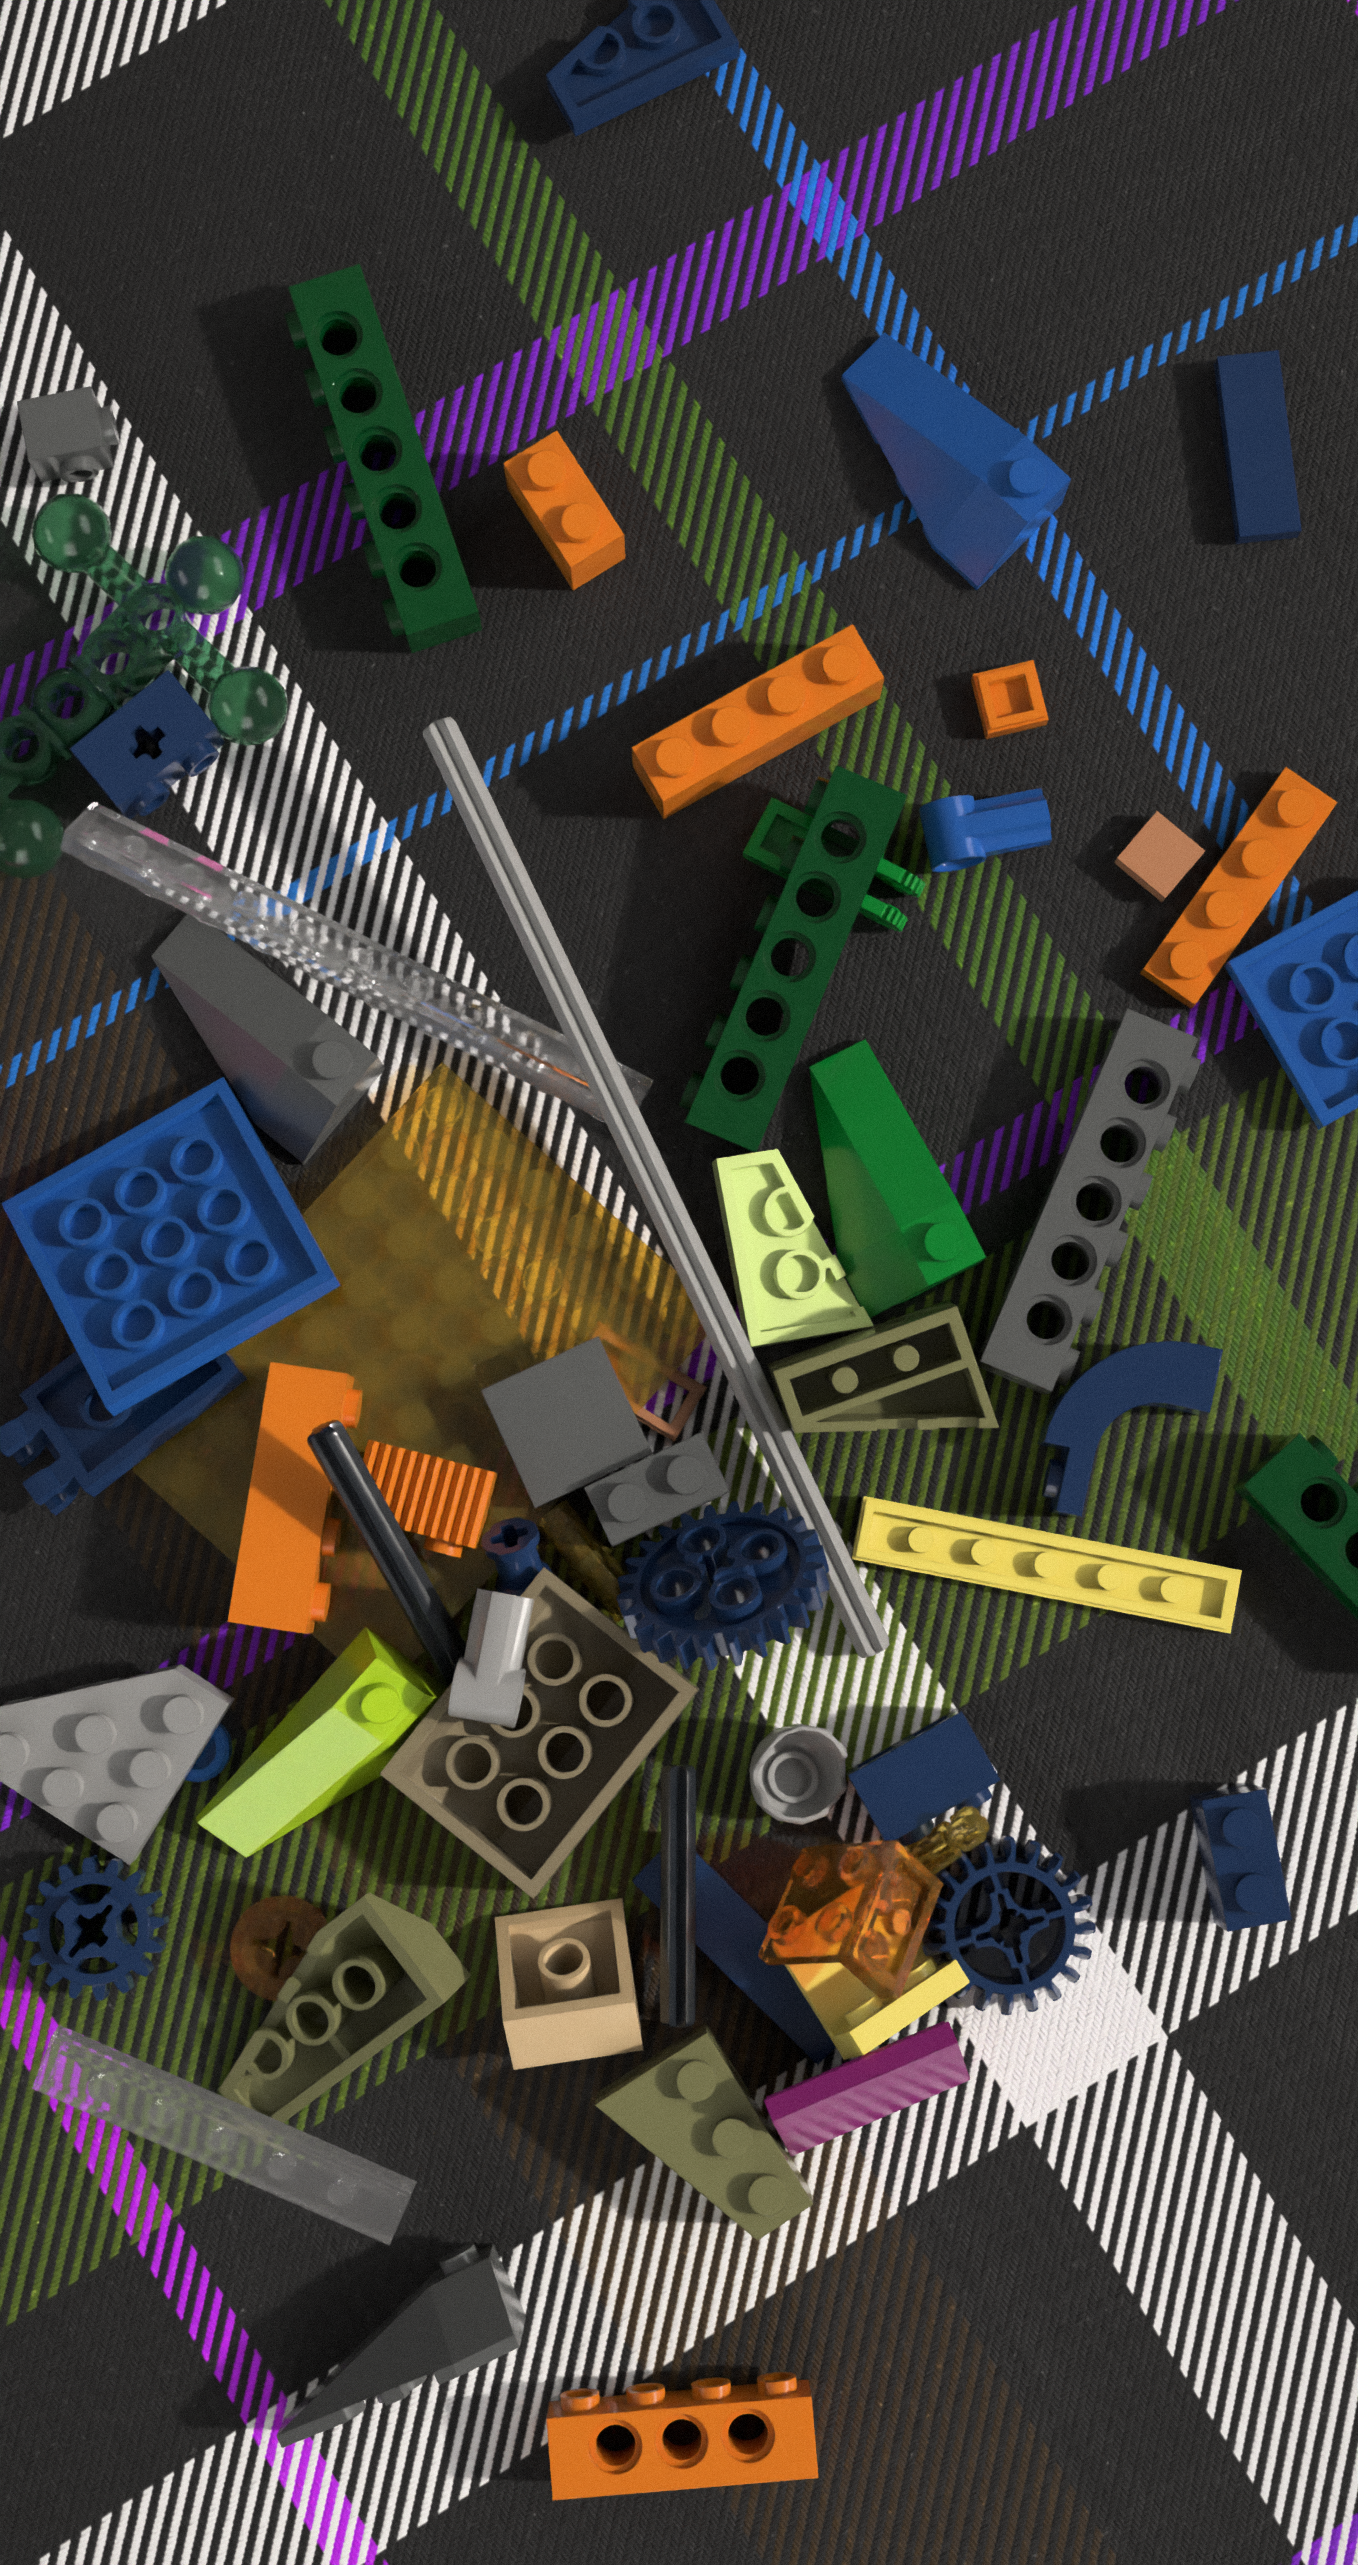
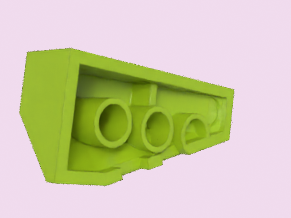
[196,1627,446,1858]

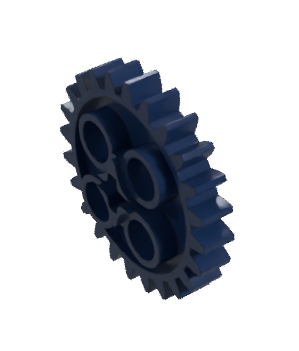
[617,1501,830,1670]

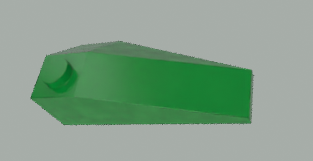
[809,1039,986,1319]

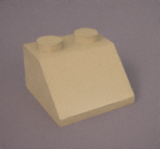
[495,1898,643,2070]

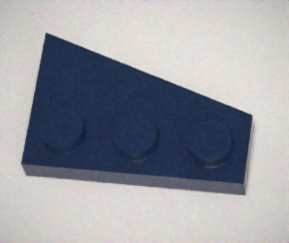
[546,0,740,137]

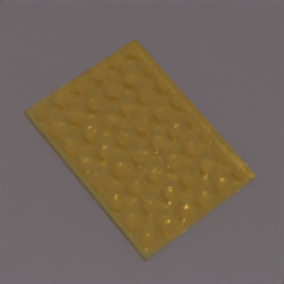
[131,1062,707,1662]

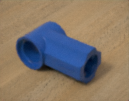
[919,788,1052,873]

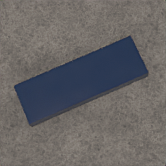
[1214,350,1302,544]

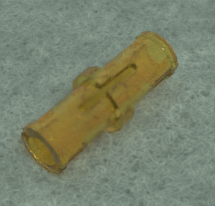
[535,1499,627,1623]

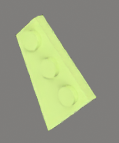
[712,1149,874,1348]

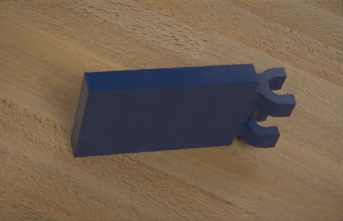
[0,1351,248,1515]

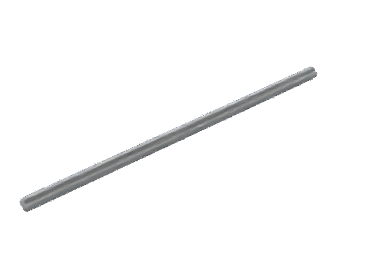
[423,717,889,1658]

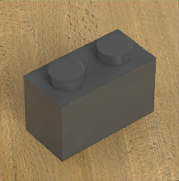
[584,1432,730,1547]

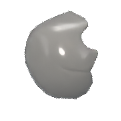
[749,1723,848,1825]

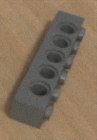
[976,1008,1201,1395]

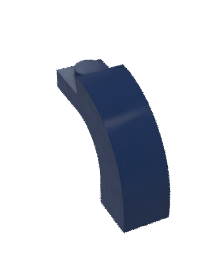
[1038,1341,1223,1518]

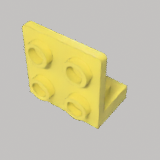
[776,1878,970,2060]

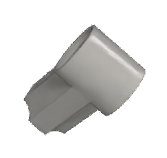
[448,1589,534,1728]

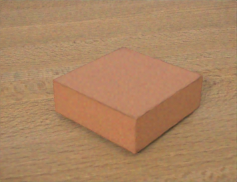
[1114,811,1205,902]

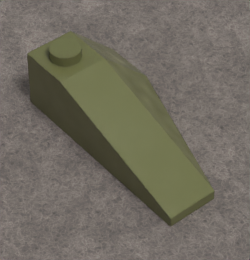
[219,1892,471,2142]

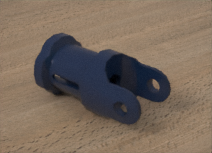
[481,1517,552,1596]

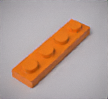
[1140,767,1338,1009]

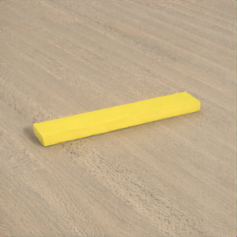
[851,1496,1242,1634]

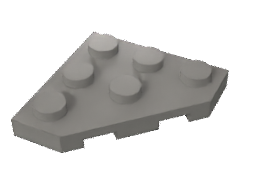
[0,1664,235,1865]

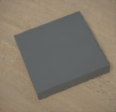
[481,1336,653,1508]

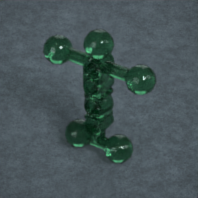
[0,494,289,879]

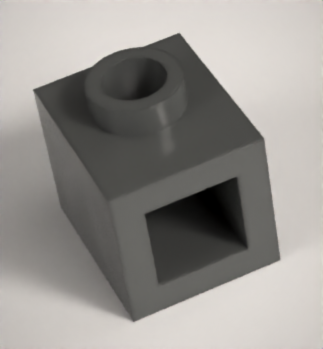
[17,386,119,482]

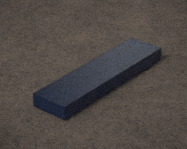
[632,1849,836,2065]

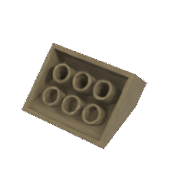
[380,1567,699,1899]

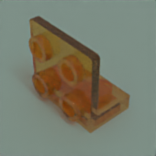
[758,1840,943,1999]

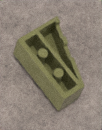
[767,1300,999,1433]
[595,2022,813,2241]

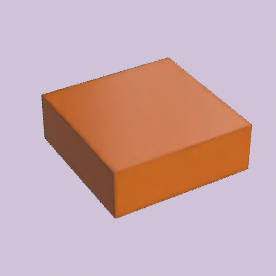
[971,660,1049,739]

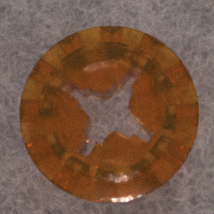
[230,1896,328,2001]

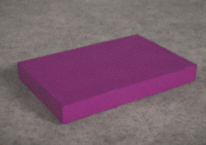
[764,2021,970,2157]

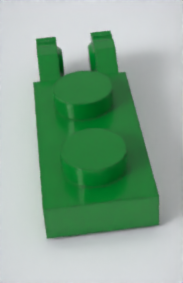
[743,798,926,932]

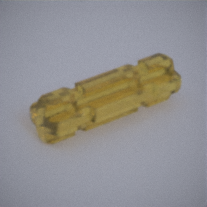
[880,1806,990,1895]

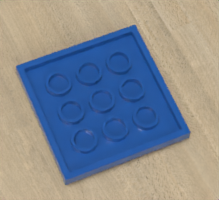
[1,1077,341,1416]

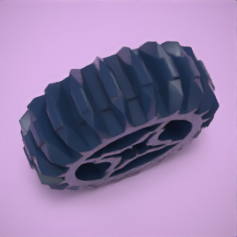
[918,1835,1096,2015]

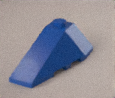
[841,332,1071,590]

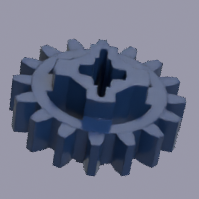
[23,1855,169,2001]

